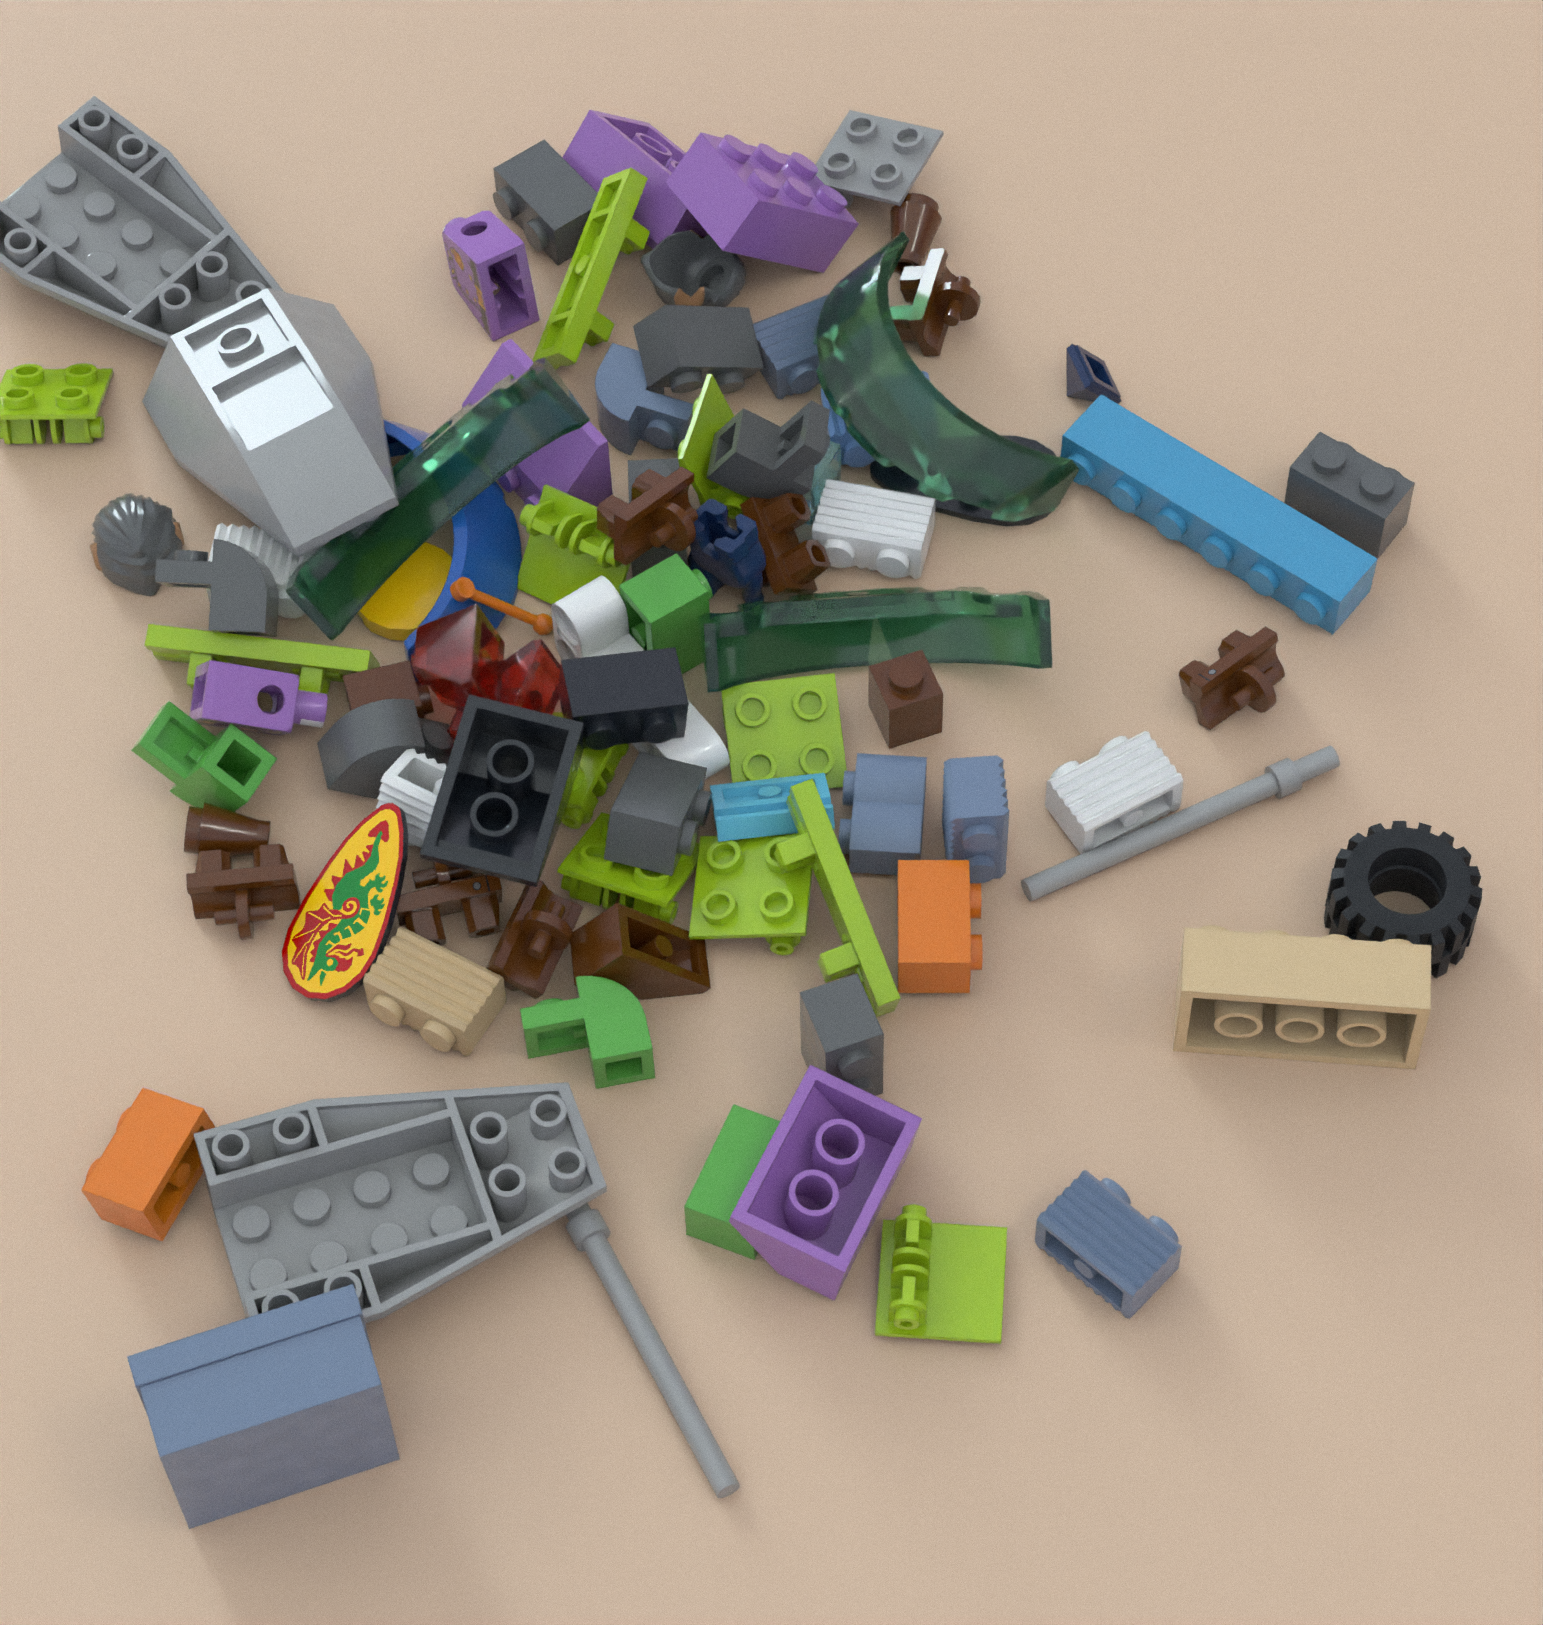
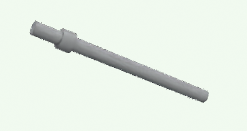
[1021,746,1340,901]
[566,1203,740,1498]

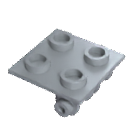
[815,110,944,209]

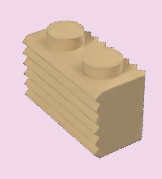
[363,927,507,1056]

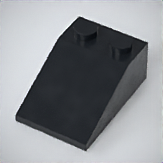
[420,694,584,887]

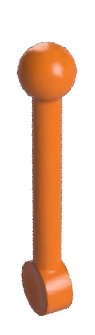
[450,577,553,635]

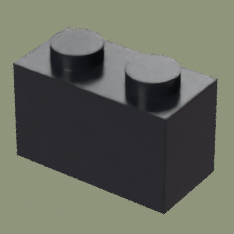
[558,647,689,750]

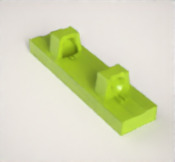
[532,168,650,372]
[144,624,380,697]
[774,778,901,1017]

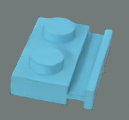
[710,773,835,842]

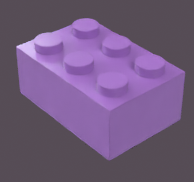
[666,132,859,273]

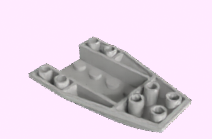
[0,96,284,348]
[142,288,399,557]
[194,1082,607,1323]

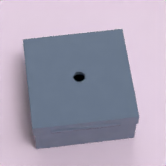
[127,1284,400,1529]

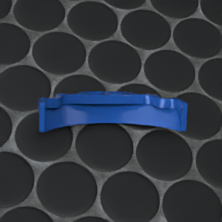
[383,418,522,683]

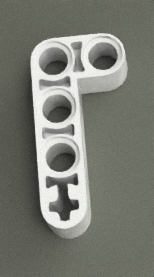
[551,575,730,780]

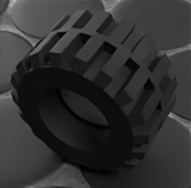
[1324,821,1482,978]

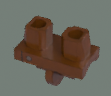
[887,248,981,357]
[597,467,698,566]
[740,493,831,597]
[1179,626,1285,730]
[186,844,301,940]
[396,861,502,946]
[486,880,584,999]

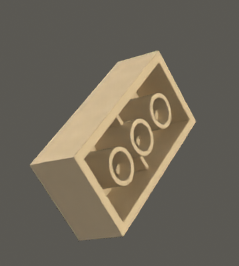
[1173,925,1431,1069]

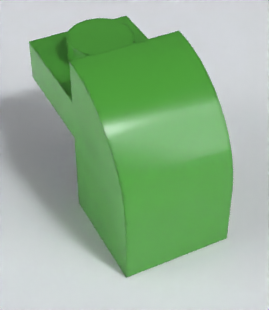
[131,701,277,812]
[520,976,655,1089]

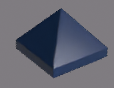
[1066,343,1121,404]

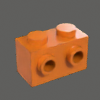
[897,860,983,993]
[81,1088,215,1241]

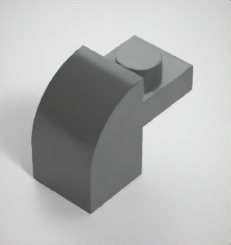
[707,400,830,499]
[155,539,279,637]
[317,699,454,799]

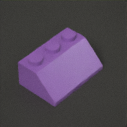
[562,110,708,249]
[461,339,613,507]
[729,1065,922,1301]

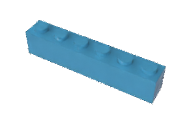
[1059,394,1377,635]

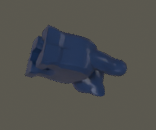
[688,499,766,610]

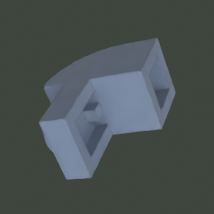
[595,343,693,455]

